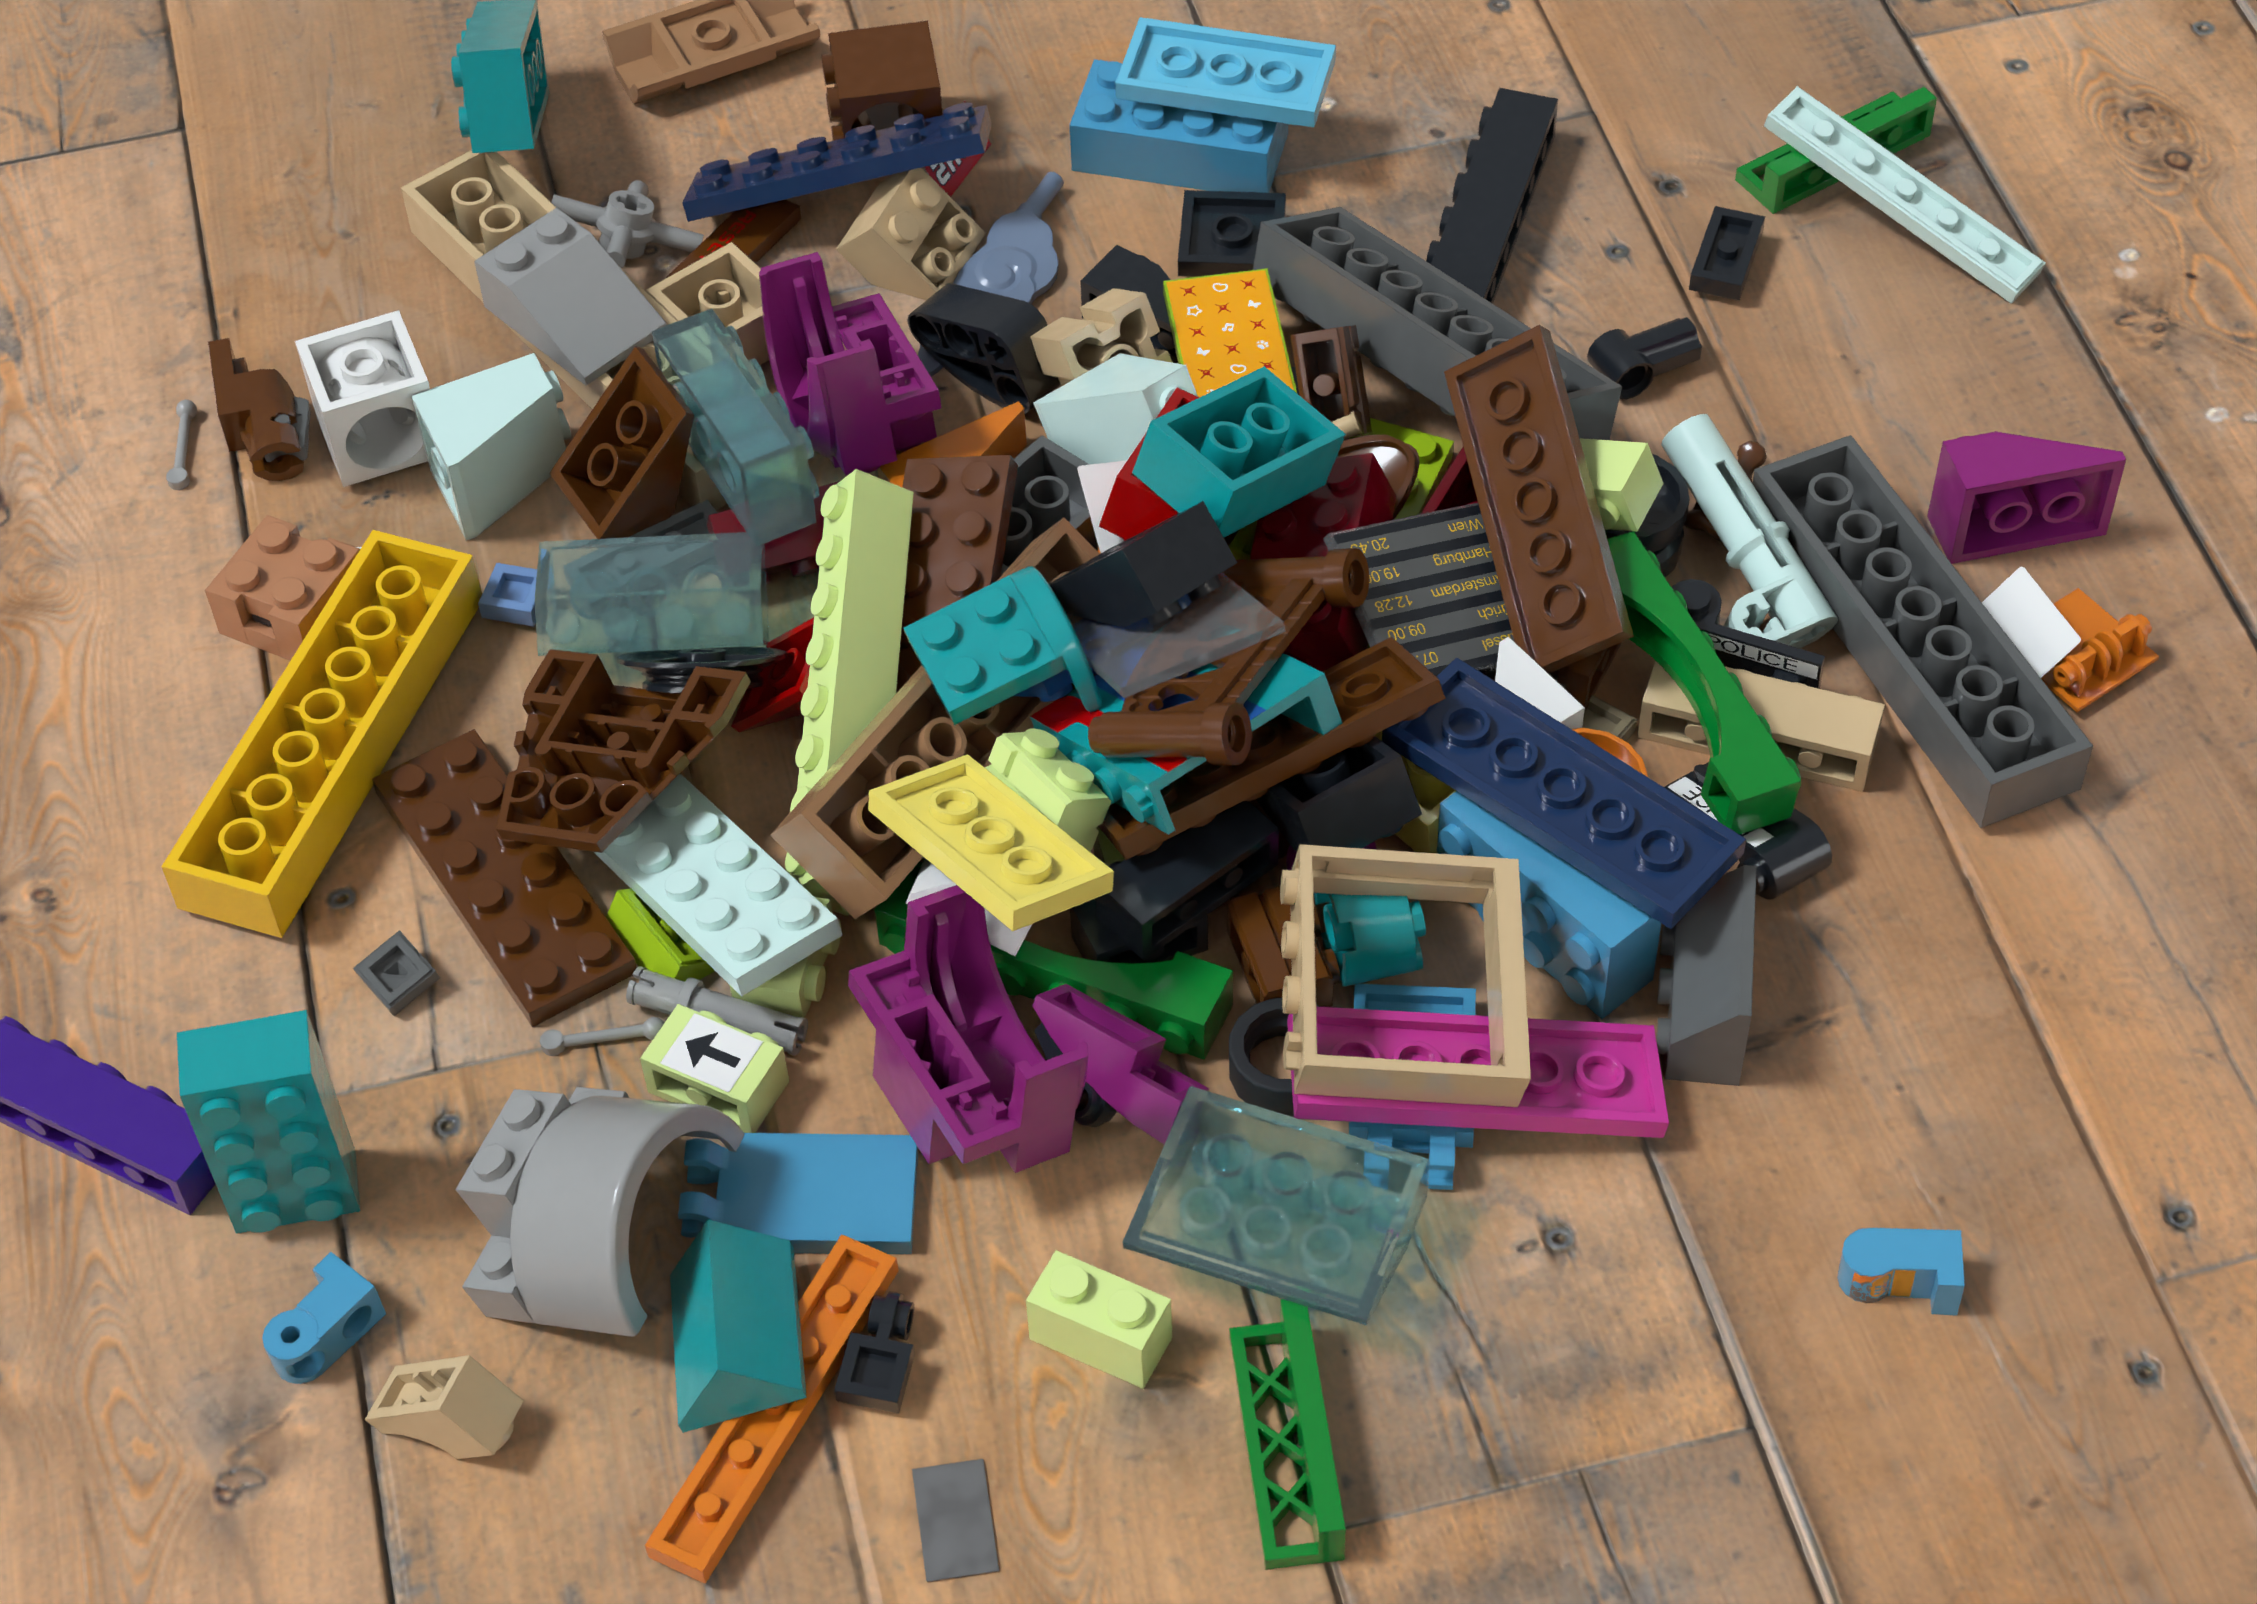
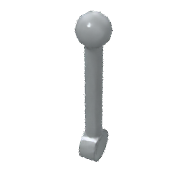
[166,399,197,490]
[540,1017,665,1056]

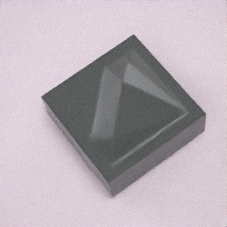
[353,930,440,1016]

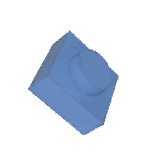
[478,563,552,627]

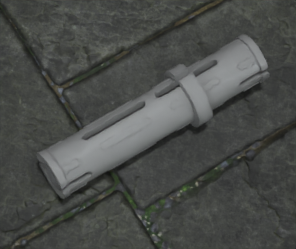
[626,966,808,1056]

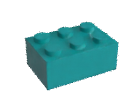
[1132,366,1346,537]

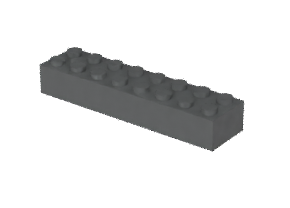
[1253,207,1622,440]
[1752,435,2093,828]

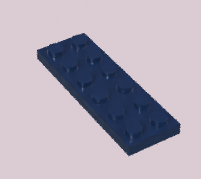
[682,102,992,222]
[1382,658,1746,929]

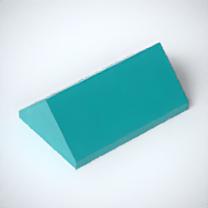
[670,1219,807,1433]

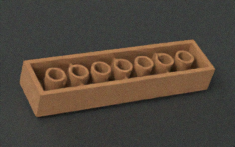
[771,518,1099,919]

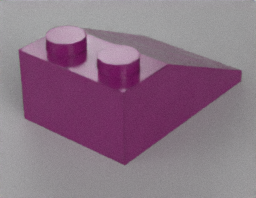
[1927,432,2126,564]

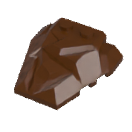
[497,649,751,853]

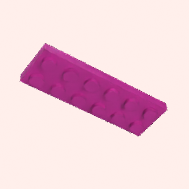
[1287,1006,1669,1138]

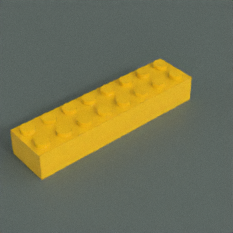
[161,530,482,938]

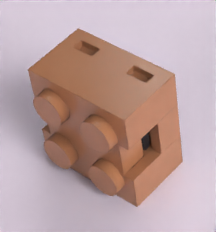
[205,515,360,661]

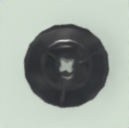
[616,646,787,693]

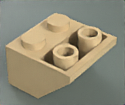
[836,168,985,300]

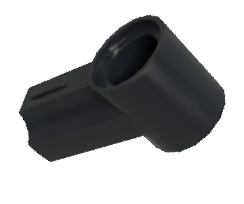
[1587,317,1702,400]

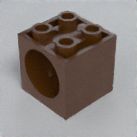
[821,20,943,141]

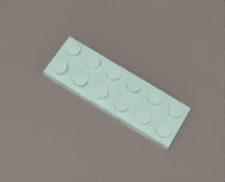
[594,774,842,997]

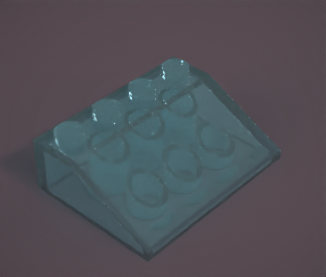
[1123,1086,1429,1326]

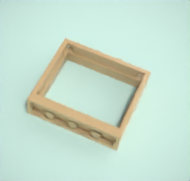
[1280,844,1531,1107]

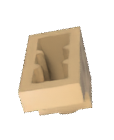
[365,1355,524,1459]

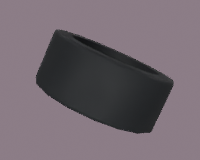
[1229,998,1320,1117]

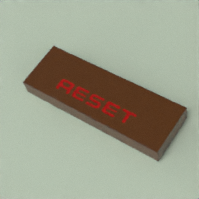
[666,199,801,278]

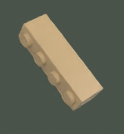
[1638,661,1885,792]

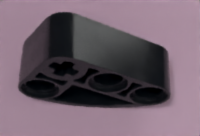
[907,284,1061,414]

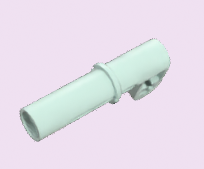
[1661,414,1838,649]

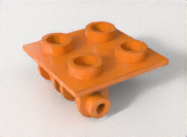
[2041,588,2159,712]

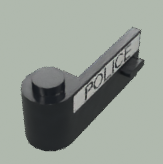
[1671,579,1825,689]
[1664,762,1832,900]

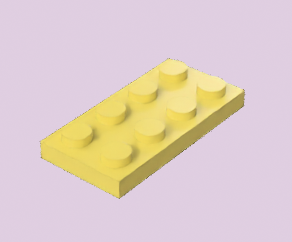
[868,754,1114,932]

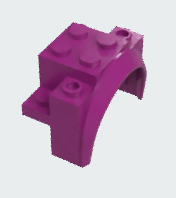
[759,252,942,476]
[848,885,1088,1173]

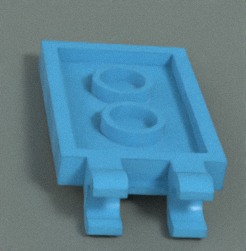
[1348,984,1476,1190]
[678,1133,919,1254]

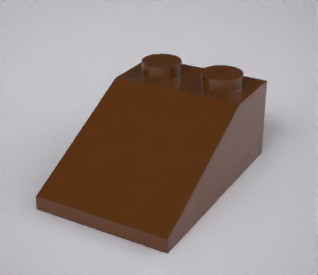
[549,346,694,544]

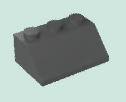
[1656,865,1756,1086]

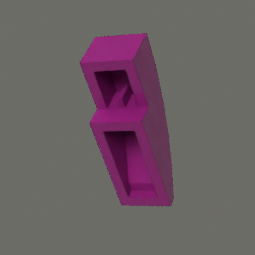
[1033,984,1209,1145]

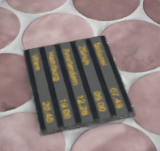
[1323,503,1515,676]

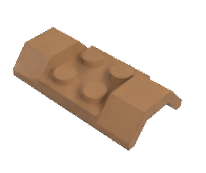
[602,0,821,104]

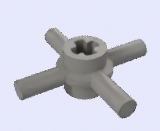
[551,180,704,268]

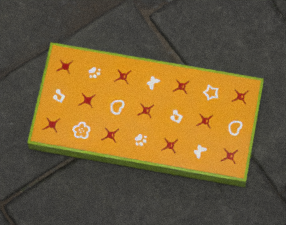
[1163,269,1297,398]

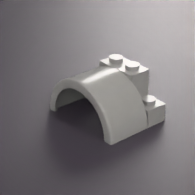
[455,1087,744,1337]

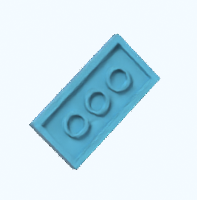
[1115,17,1336,128]

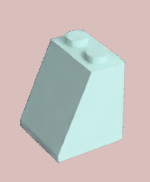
[412,353,571,541]
[1033,353,1198,465]

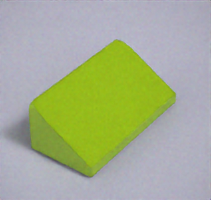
[606,888,715,982]

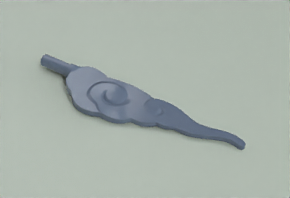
[918,172,1064,377]

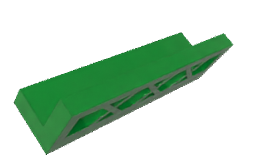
[1735,87,1937,214]
[1229,1296,1346,1570]

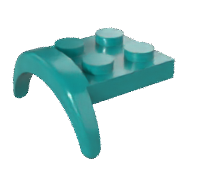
[903,566,1102,725]

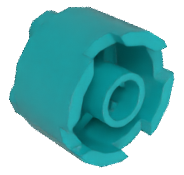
[1314,893,1426,987]

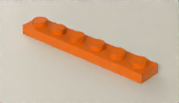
[645,1234,899,1584]

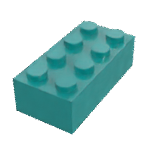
[451,0,549,153]
[177,1010,361,1234]

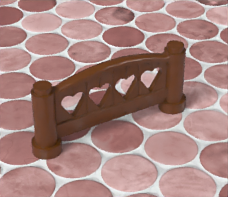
[1088,548,1370,765]

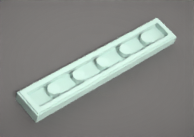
[1764,86,2045,304]

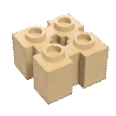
[1030,288,1172,386]

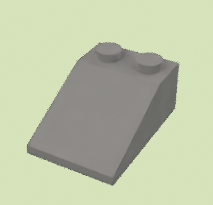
[474,208,667,385]

